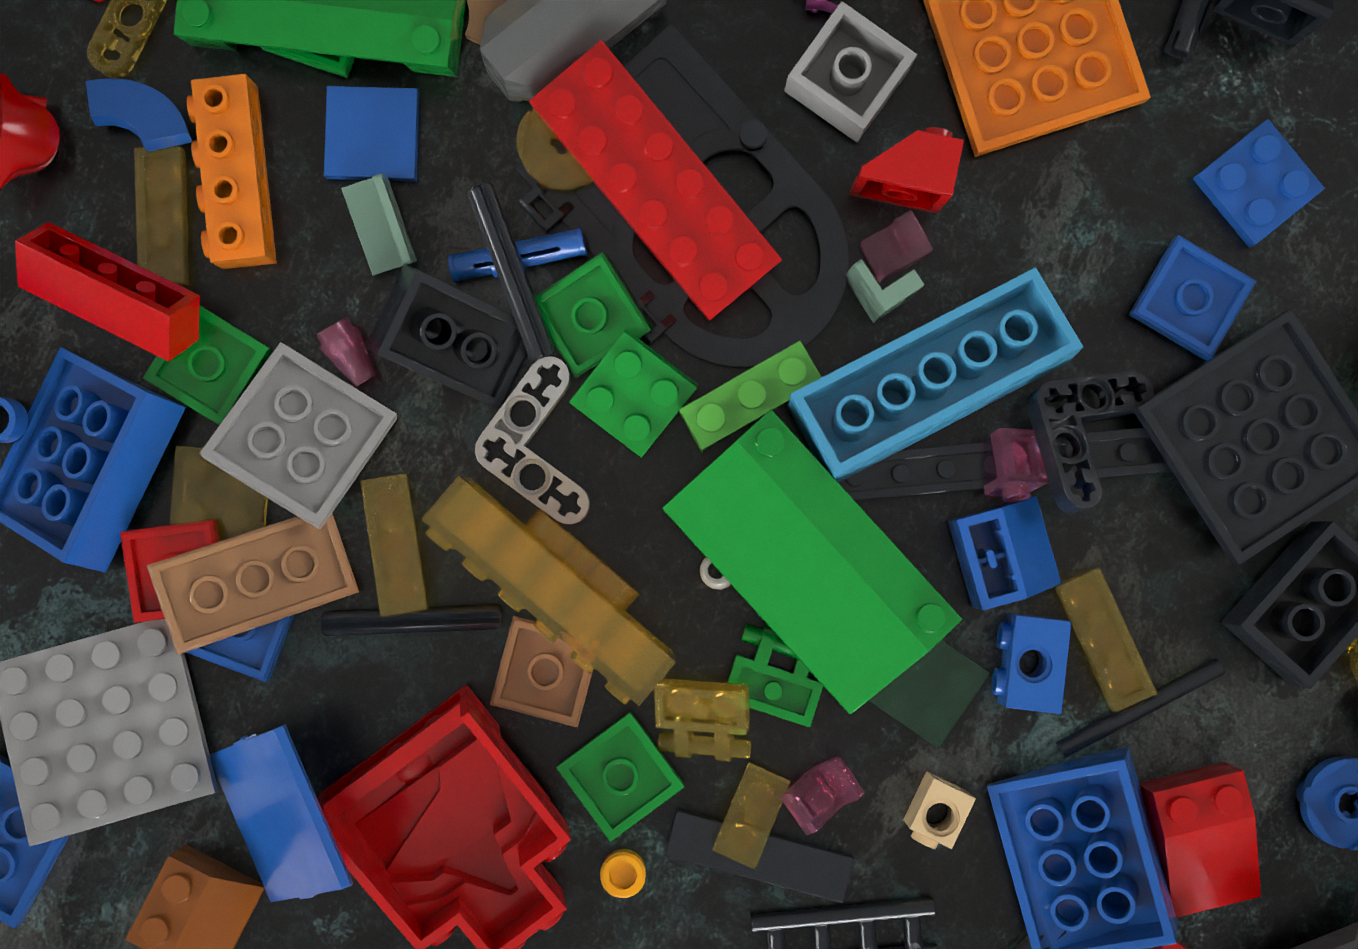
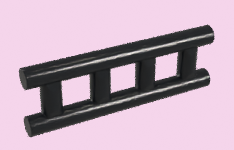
[751,897,938,949]

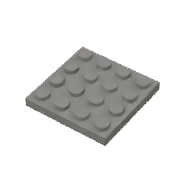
[0,619,219,847]

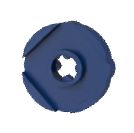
[1296,755,1358,850]

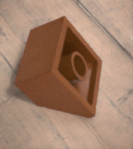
[125,844,265,949]

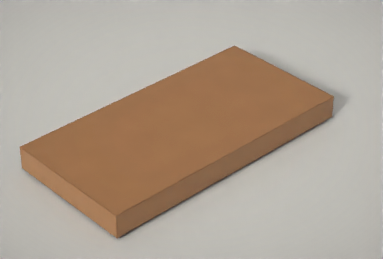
[147,513,359,655]

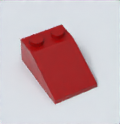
[1139,762,1261,918]

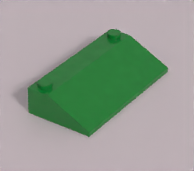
[174,0,466,77]
[662,410,962,714]

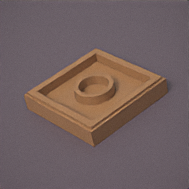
[490,616,601,728]

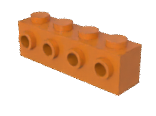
[187,74,277,269]

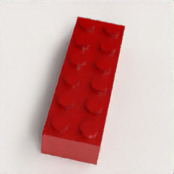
[529,40,782,321]

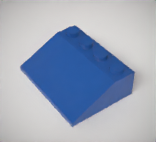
[0,347,186,573]
[987,747,1178,949]

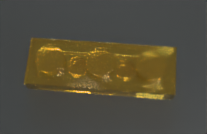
[134,146,189,285]
[360,473,429,617]
[1054,567,1157,712]

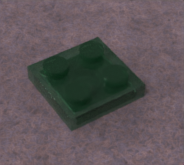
[869,640,990,749]

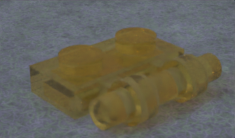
[654,678,751,762]

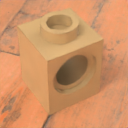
[903,771,976,849]

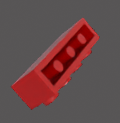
[15,222,200,361]

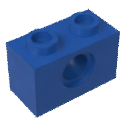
[991,613,1071,714]

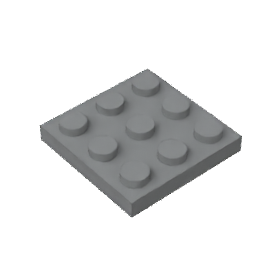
[200,342,397,530]

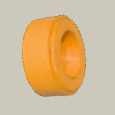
[600,849,646,898]

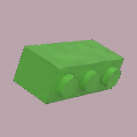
[679,341,822,452]

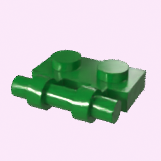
[722,624,823,728]

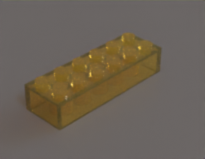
[422,476,676,706]

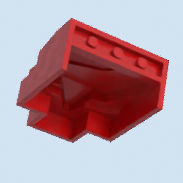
[318,684,571,949]

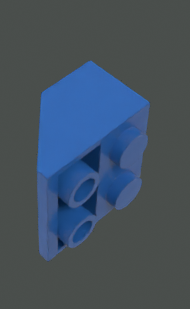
[948,496,1061,611]

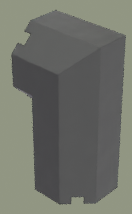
[480,0,667,102]

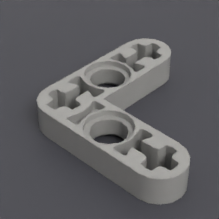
[475,356,590,524]

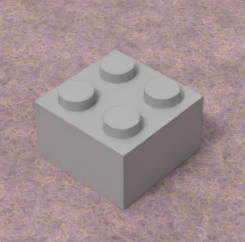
[784,1,917,143]

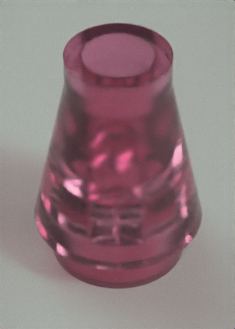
[316,317,377,388]

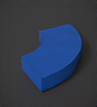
[85,78,192,152]

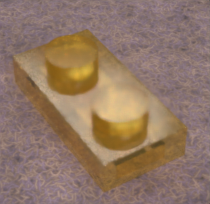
[712,763,791,869]

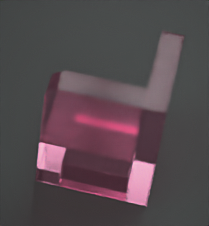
[859,210,933,283]

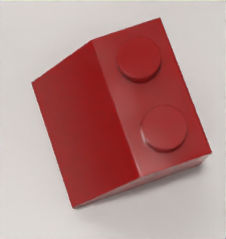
[849,127,964,214]

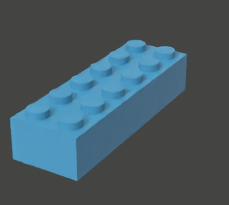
[787,267,1083,483]

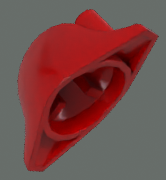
[0,73,60,191]

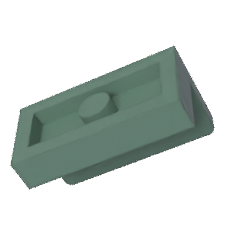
[341,173,417,276]
[846,259,924,323]

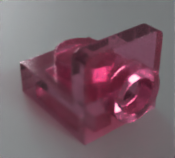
[984,428,1048,502]
[780,757,864,835]

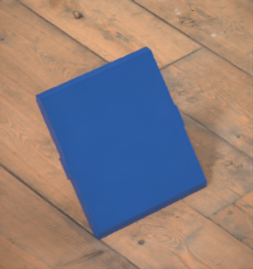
[210,724,353,902]

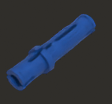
[448,227,588,283]

